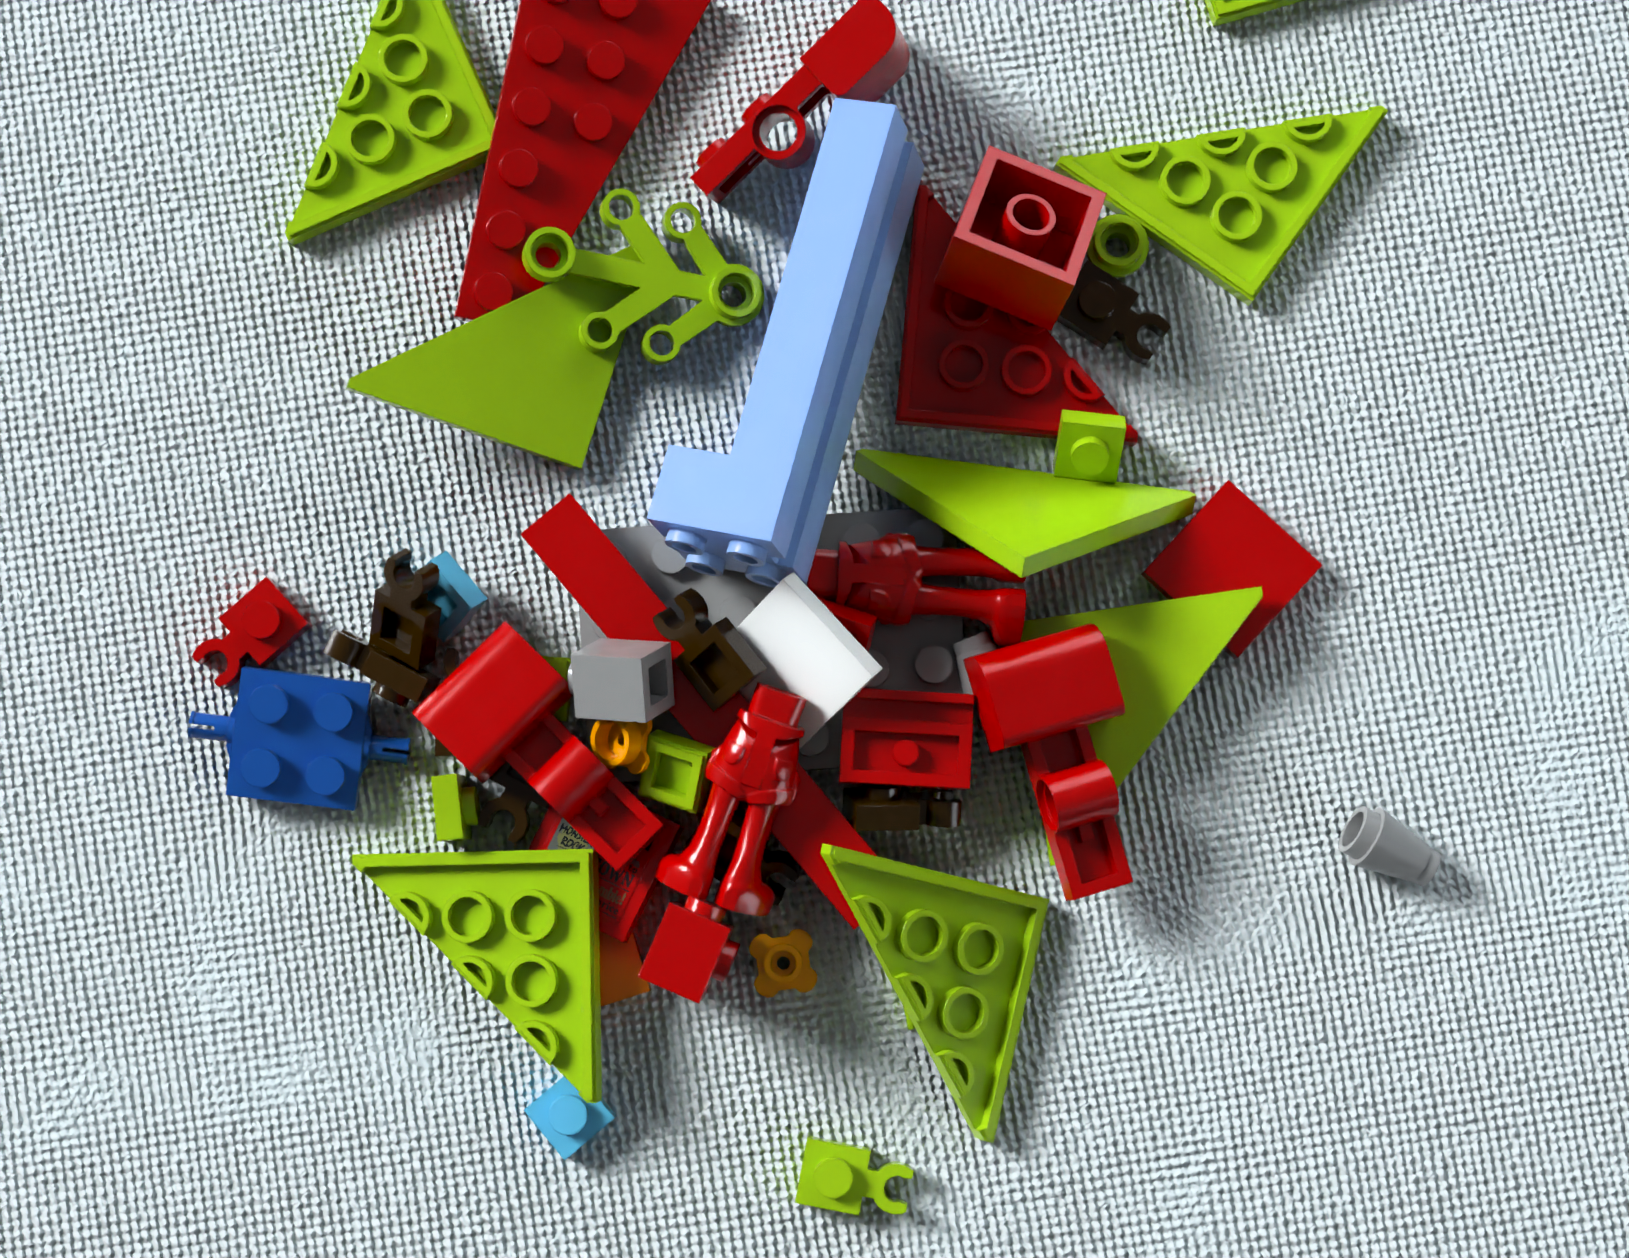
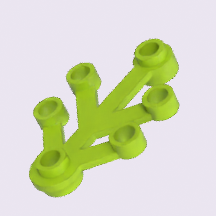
[522,188,765,365]

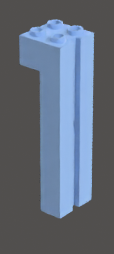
[647,98,924,588]

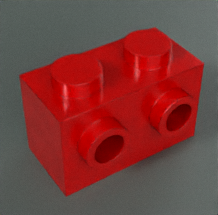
[637,895,741,1004]

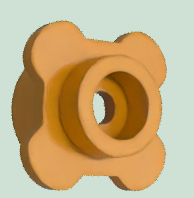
[590,720,652,774]
[749,929,817,998]

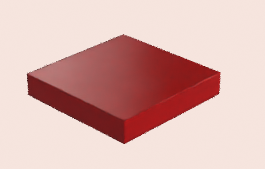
[1141,480,1322,660]

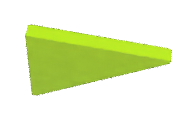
[285,0,496,246]
[1053,105,1389,306]
[345,246,641,470]
[853,449,1196,578]
[1020,586,1263,866]
[820,843,1049,1143]
[352,849,602,1103]

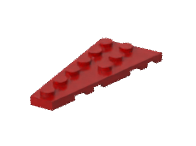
[454,0,711,322]

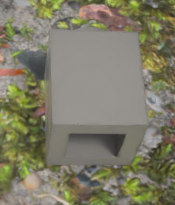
[567,638,675,723]

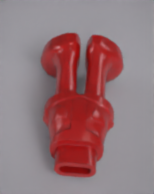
[807,533,1026,647]
[655,682,807,916]

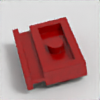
[839,688,974,790]

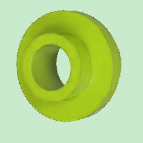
[1086,214,1149,278]

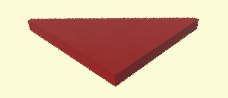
[895,185,1138,446]

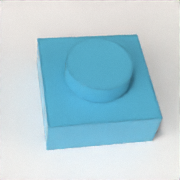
[426,551,488,643]
[524,1076,617,1160]

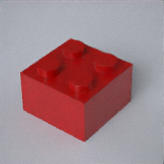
[933,145,1107,331]

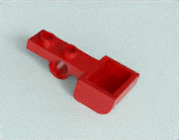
[690,0,910,204]
[411,621,666,874]
[963,623,1133,901]

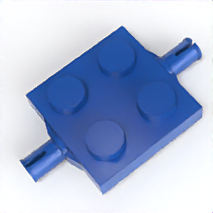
[188,666,411,811]

